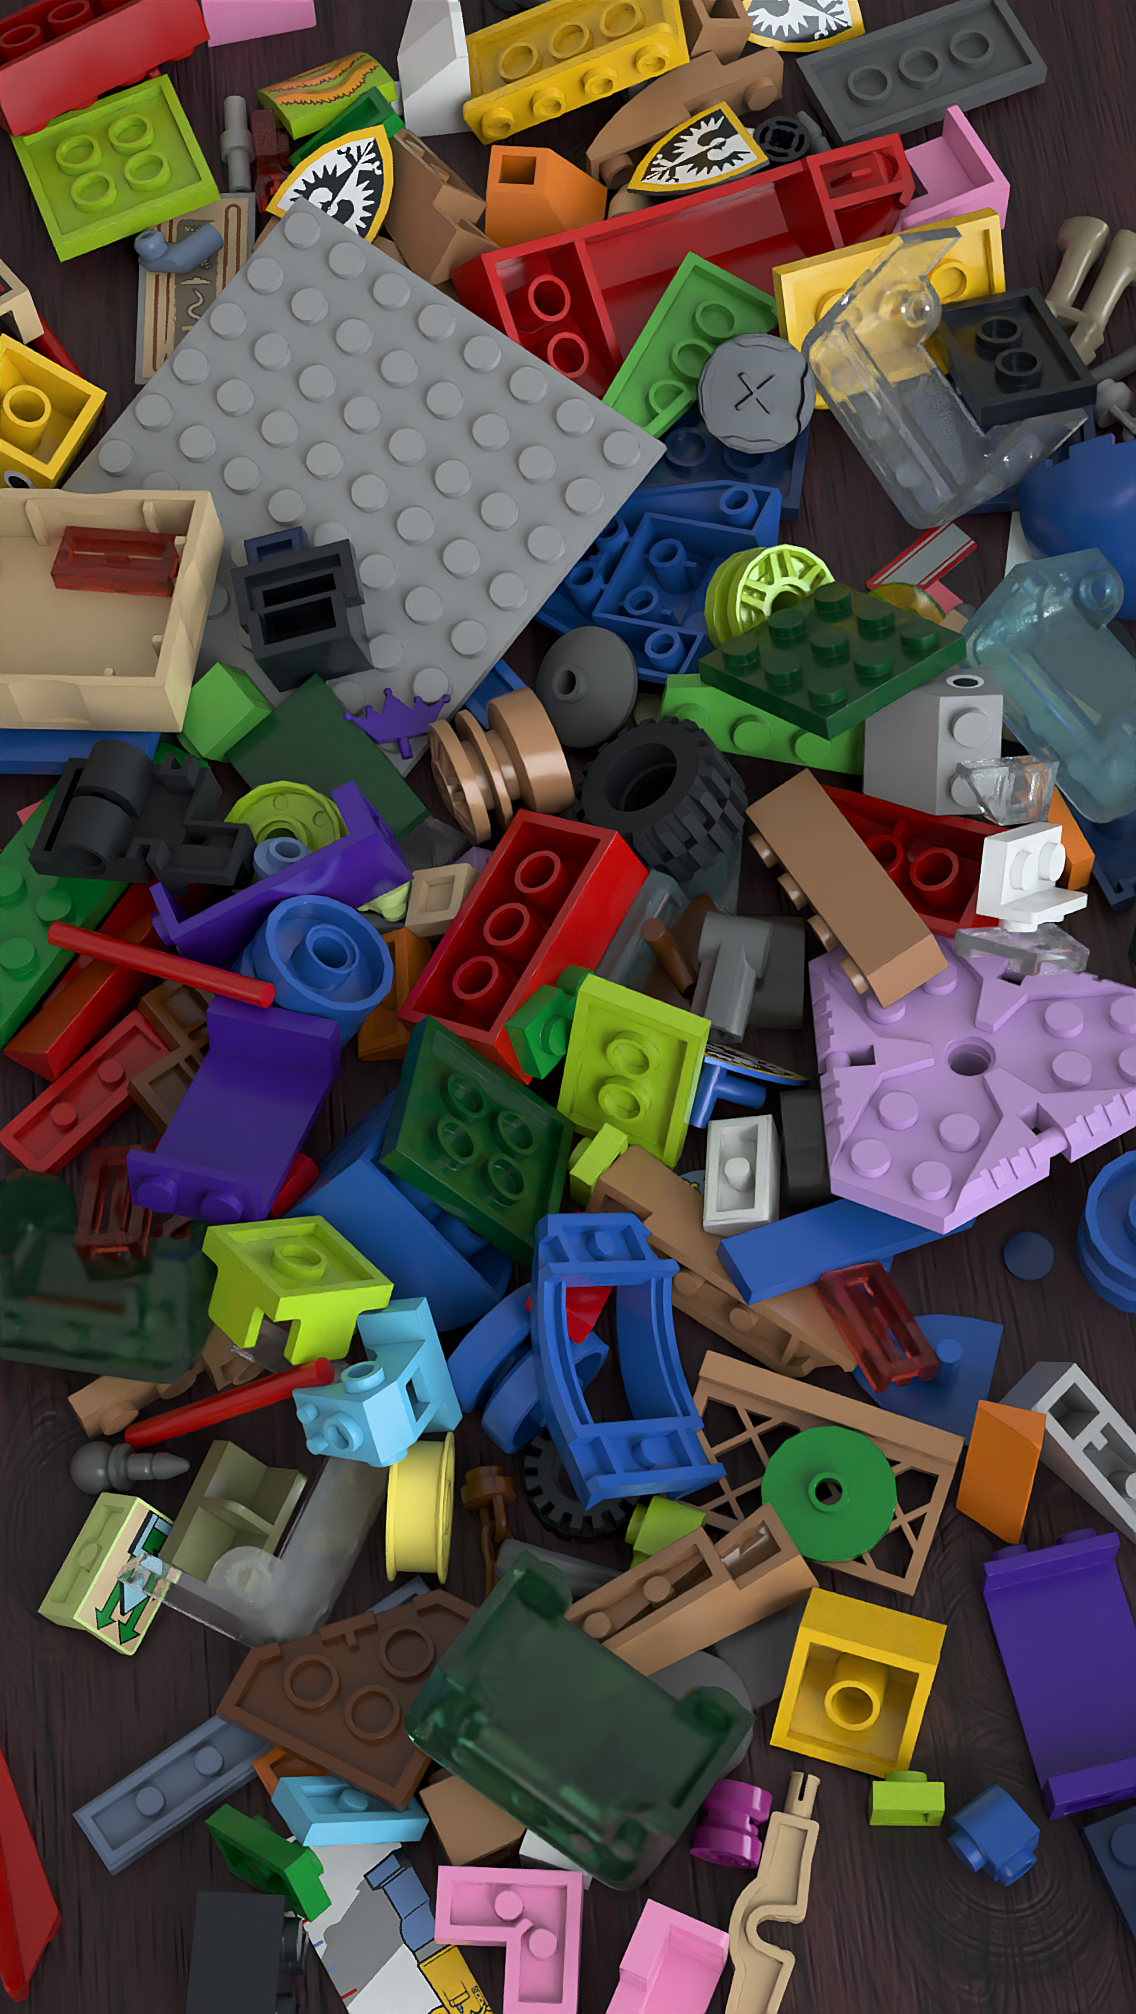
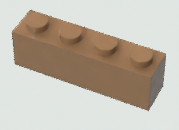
[745,768,949,1009]

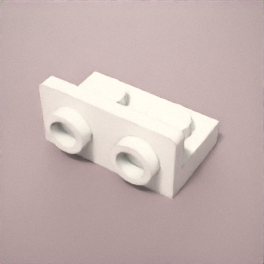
[976,821,1088,932]

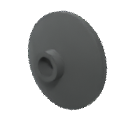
[535,626,638,749]

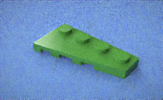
[602,251,779,439]
[656,674,864,776]

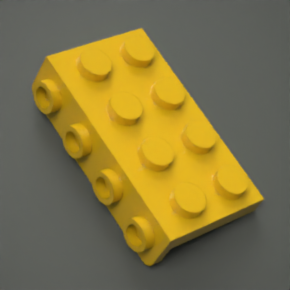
[462,0,690,146]
[772,207,1006,409]

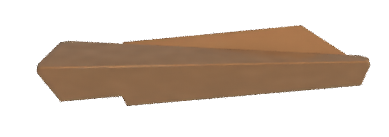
[384,127,501,286]
[584,1145,877,1378]
[495,1502,820,1736]

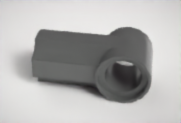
[690,910,773,1045]

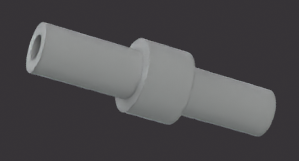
[220,96,255,193]

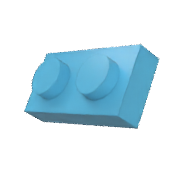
[271,1776,430,1847]

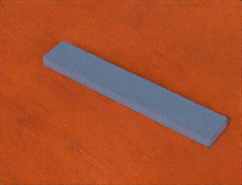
[73,1575,431,1876]

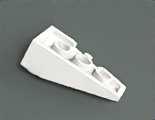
[391,0,473,137]

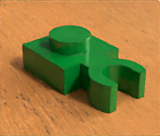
[504,965,595,1079]

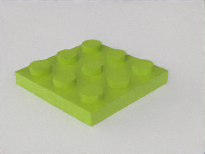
[10,74,221,262]

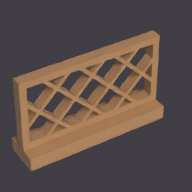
[659,1350,965,1598]

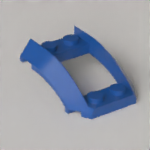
[530,1213,727,1512]

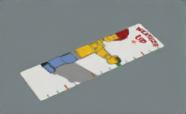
[286,1835,493,2014]

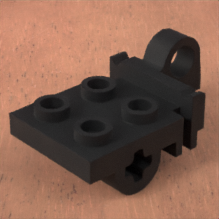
[28,739,257,897]

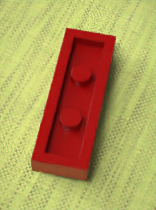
[0,1008,172,1187]

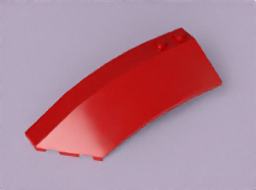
[450,132,916,401]

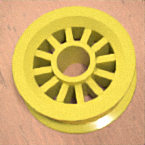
[386,1431,455,1584]

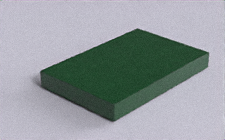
[224,673,433,843]

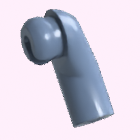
[134,223,224,274]

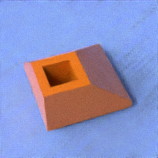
[485,145,608,249]

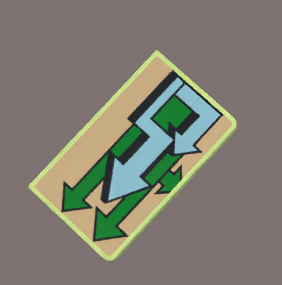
[38,1492,176,1655]

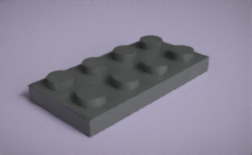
[795,0,1048,148]

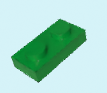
[204,1804,332,1923]

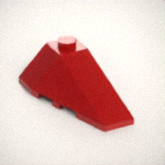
[820,784,1011,943]

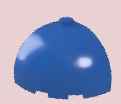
[1018,433,1136,621]
[272,1088,514,1333]

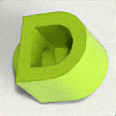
[625,1495,707,1570]

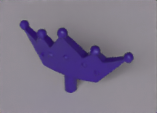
[343,688,451,760]

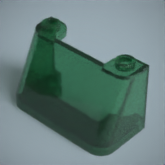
[0,1169,218,1384]
[404,1549,757,1892]

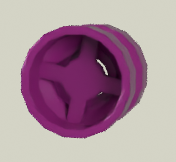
[690,1779,773,1869]

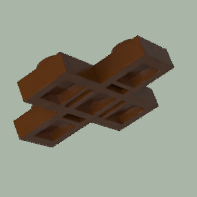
[126,980,215,1135]

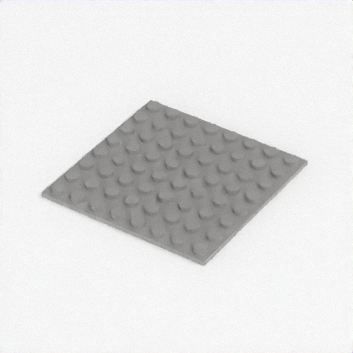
[60,195,667,778]

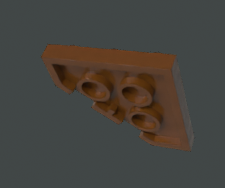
[215,1589,503,1813]

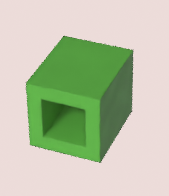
[176,661,276,764]

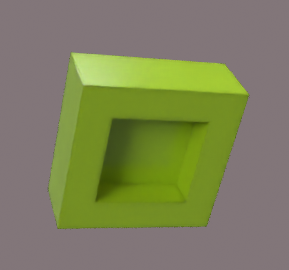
[567,1122,628,1207]
[869,1771,945,1826]

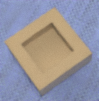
[405,862,480,937]

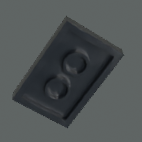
[923,286,1097,427]

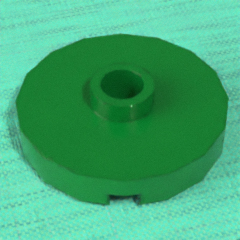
[761,1426,897,1564]

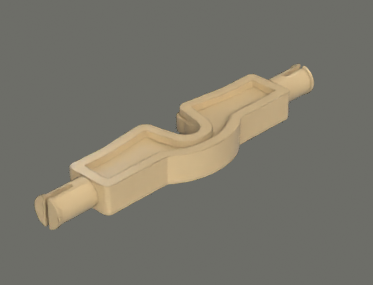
[725,1772,820,2014]

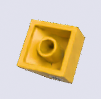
[0,333,107,489]
[770,1587,947,1779]

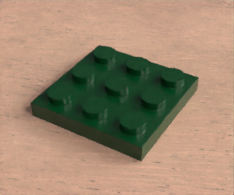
[698,581,967,741]
[379,1015,575,1272]

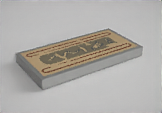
[135,192,258,395]

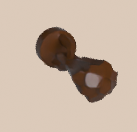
[460,1465,539,1632]

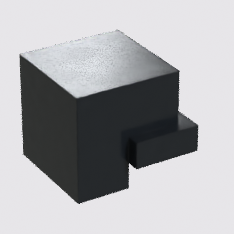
[230,539,374,693]

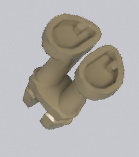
[1044,216,1136,366]

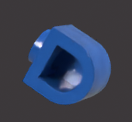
[947,1783,1040,1886]

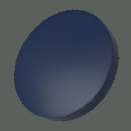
[1003,1231,1055,1281]

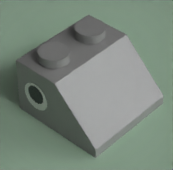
[862,668,1003,816]

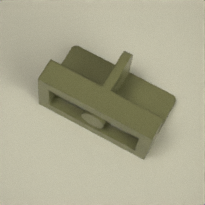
[156,1440,307,1598]

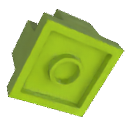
[202,1215,394,1365]

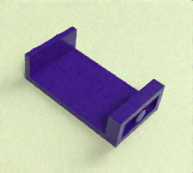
[149,780,414,971]
[126,994,342,1226]
[978,1529,1136,1821]

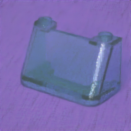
[957,547,1136,824]

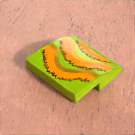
[256,51,398,140]

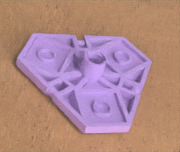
[808,934,1136,1235]

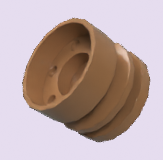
[426,686,575,846]

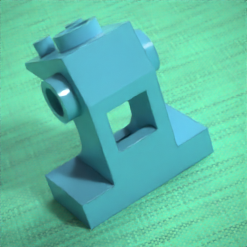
[292,1297,463,1467]

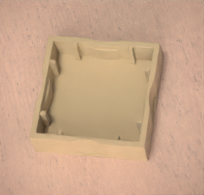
[0,488,225,733]

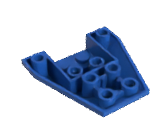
[532,480,782,685]

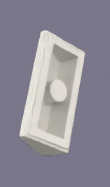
[703,1114,781,1237]

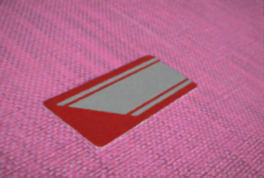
[866,518,977,609]

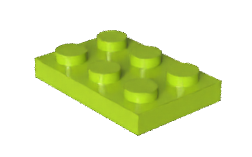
[557,973,711,1171]

